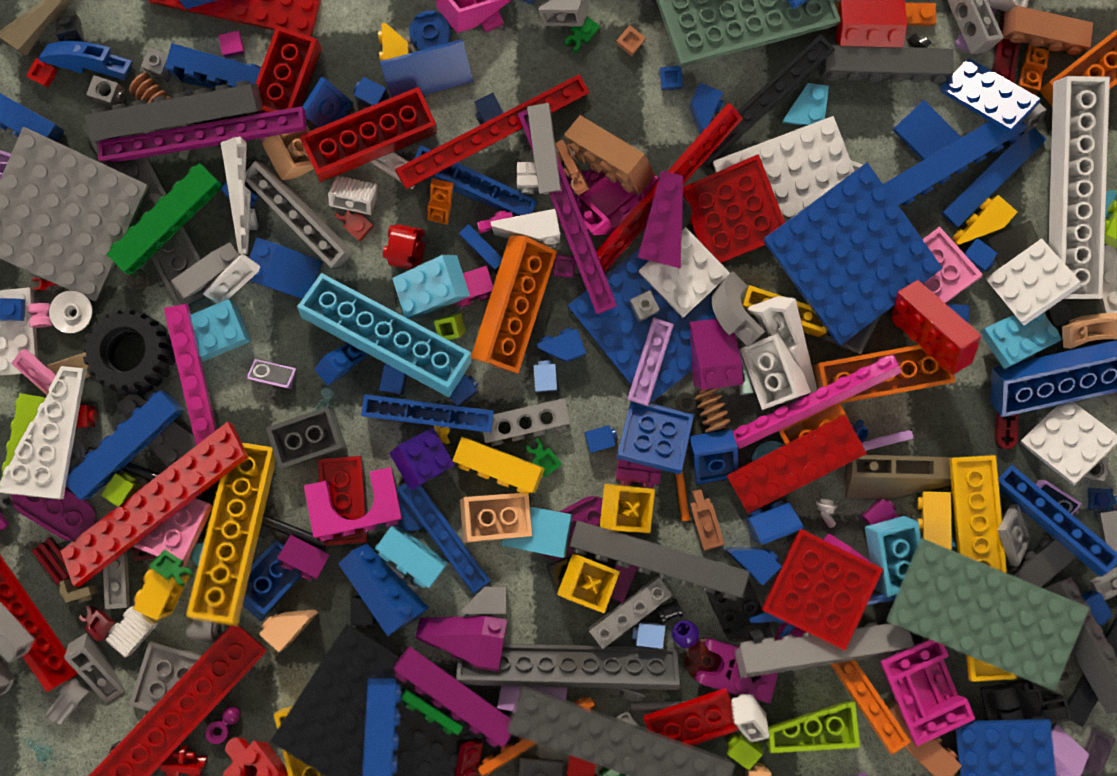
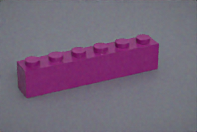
[393,646,512,747]

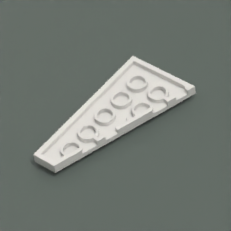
[0,366,86,499]

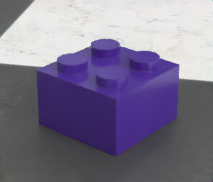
[389,428,455,491]

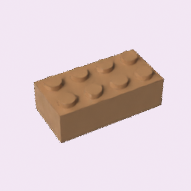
[564,115,656,196]

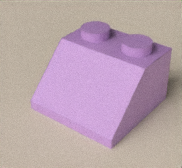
[1051,723,1089,776]

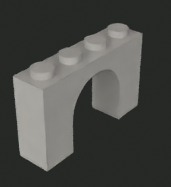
[0,602,35,696]

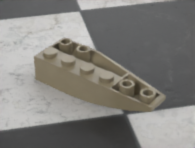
[845,455,958,499]

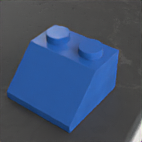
[689,429,738,485]
[746,500,804,545]
[725,547,782,585]

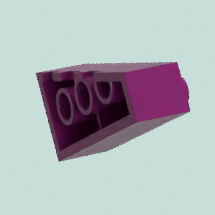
[638,170,683,269]

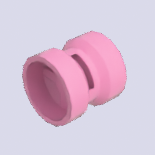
[28,303,53,328]

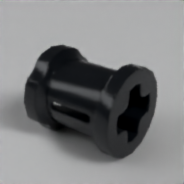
[656,598,683,624]

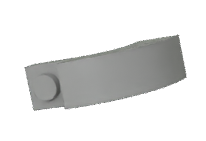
[712,271,765,347]

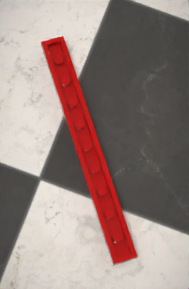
[395,74,590,190]
[596,103,743,273]

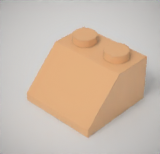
[262,125,314,181]
[259,610,319,652]

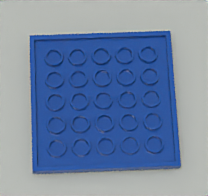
[762,162,943,345]
[568,248,736,403]

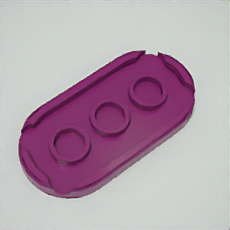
[11,487,97,541]
[540,496,609,560]

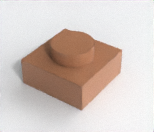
[616,25,646,56]

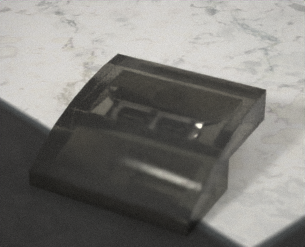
[988,220,1039,268]

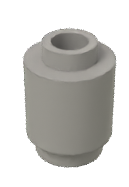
[186,620,222,641]

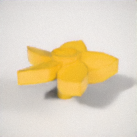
[434,426,450,444]

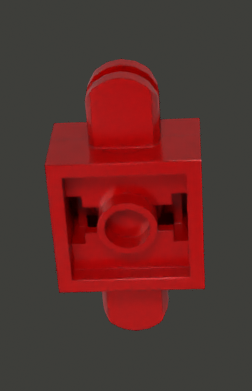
[223,737,288,776]

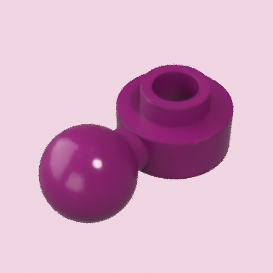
[205,706,241,744]

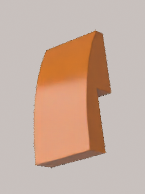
[1017,45,1049,95]
[427,178,454,225]

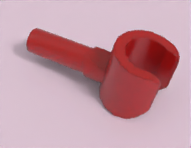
[32,277,58,291]

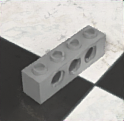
[947,0,1004,55]
[483,398,570,447]
[589,575,673,649]

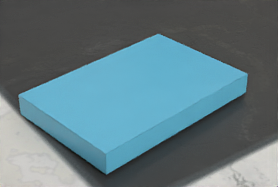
[502,507,573,558]

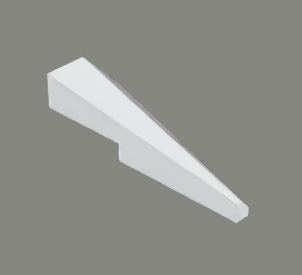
[221,137,251,255]
[747,296,817,396]

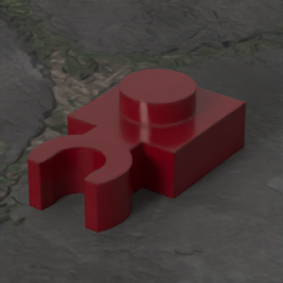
[79,605,115,641]

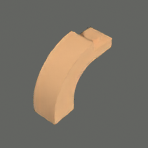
[1062,313,1117,349]

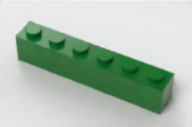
[106,163,223,276]

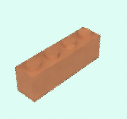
[1002,6,1093,55]
[886,699,962,776]

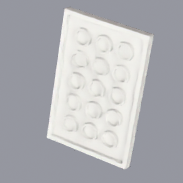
[712,116,855,222]

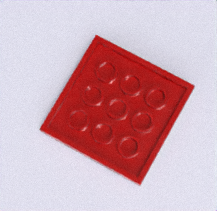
[683,154,785,263]
[762,529,883,651]

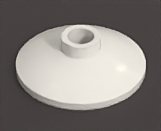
[49,291,93,333]

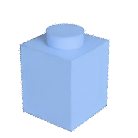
[534,361,557,393]
[632,621,665,649]

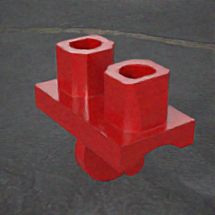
[160,745,207,776]

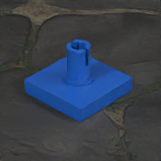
[303,77,354,128]

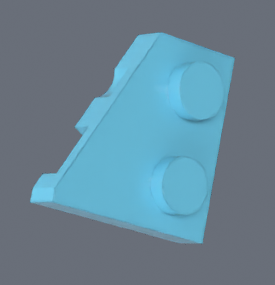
[782,83,829,127]

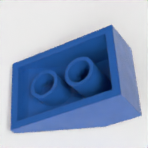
[248,237,323,299]
[242,539,301,622]

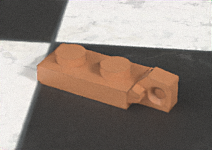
[556,140,589,196]
[690,489,725,551]

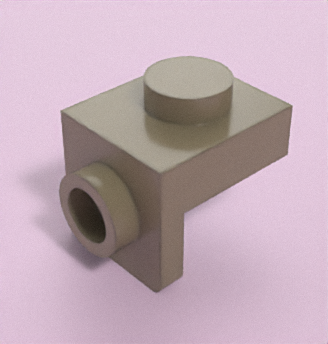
[59,579,99,603]

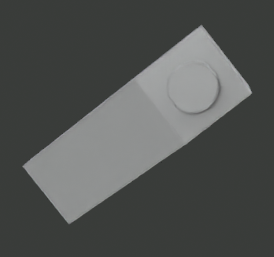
[171,243,239,299]
[64,632,125,703]

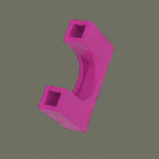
[304,467,403,541]

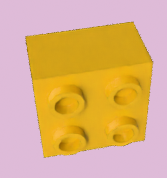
[600,484,655,533]
[557,554,620,613]
[133,569,190,620]

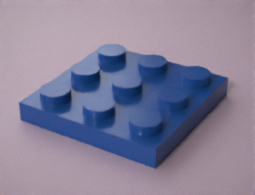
[617,401,694,475]

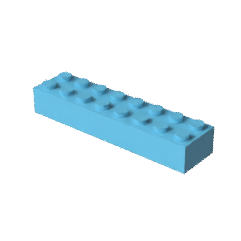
[297,273,471,397]

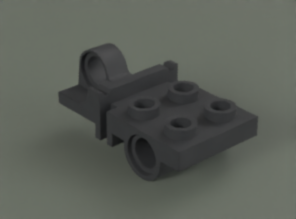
[706,578,775,644]
[980,680,1071,724]

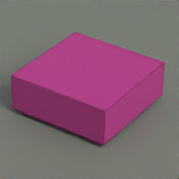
[218,31,245,58]

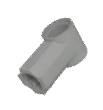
[46,677,91,725]

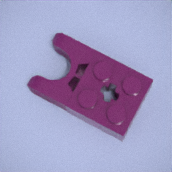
[695,638,778,703]

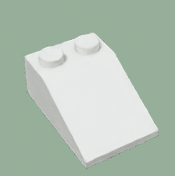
[491,209,560,248]
[740,334,811,410]

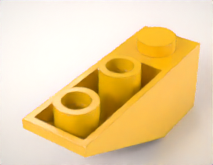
[952,195,1018,246]

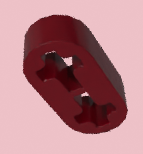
[994,413,1019,449]

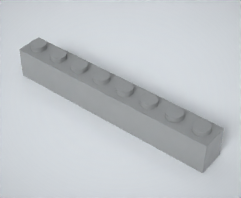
[734,621,914,678]

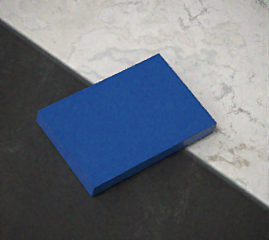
[893,100,962,160]

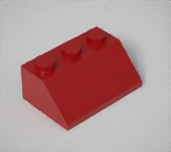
[835,0,907,47]

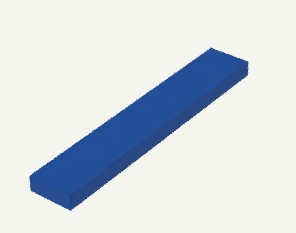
[941,127,1047,228]
[397,482,491,594]

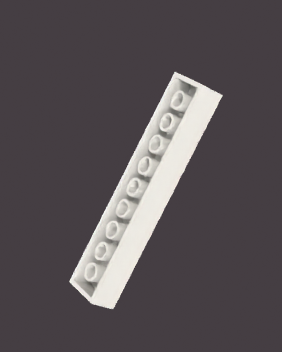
[1049,76,1110,299]

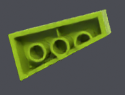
[765,700,860,753]

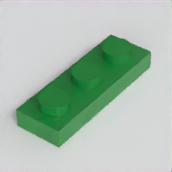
[401,688,463,735]

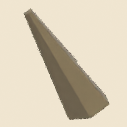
[0,0,72,56]

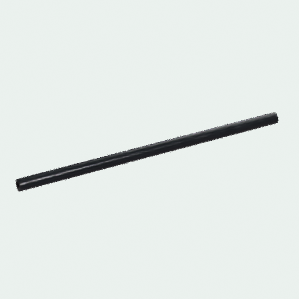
[85,447,327,549]

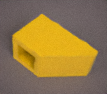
[378,23,411,61]

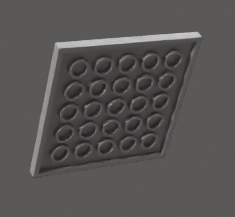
[0,127,149,301]

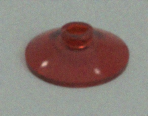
[684,637,721,678]

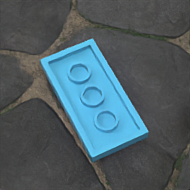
[979,312,1063,369]

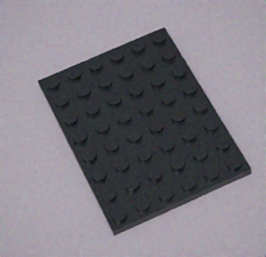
[270,623,484,776]

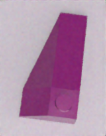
[415,616,507,672]

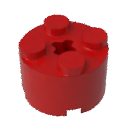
[383,224,426,270]

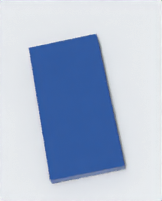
[380,39,474,98]

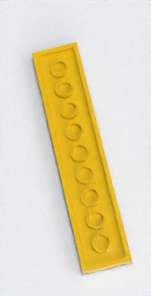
[949,455,1017,681]

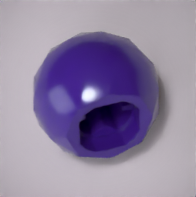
[672,620,699,648]

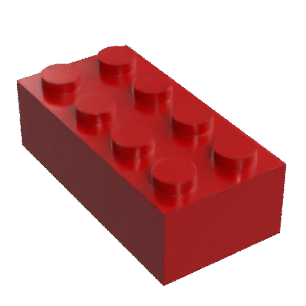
[254,26,322,114]
[891,280,982,375]

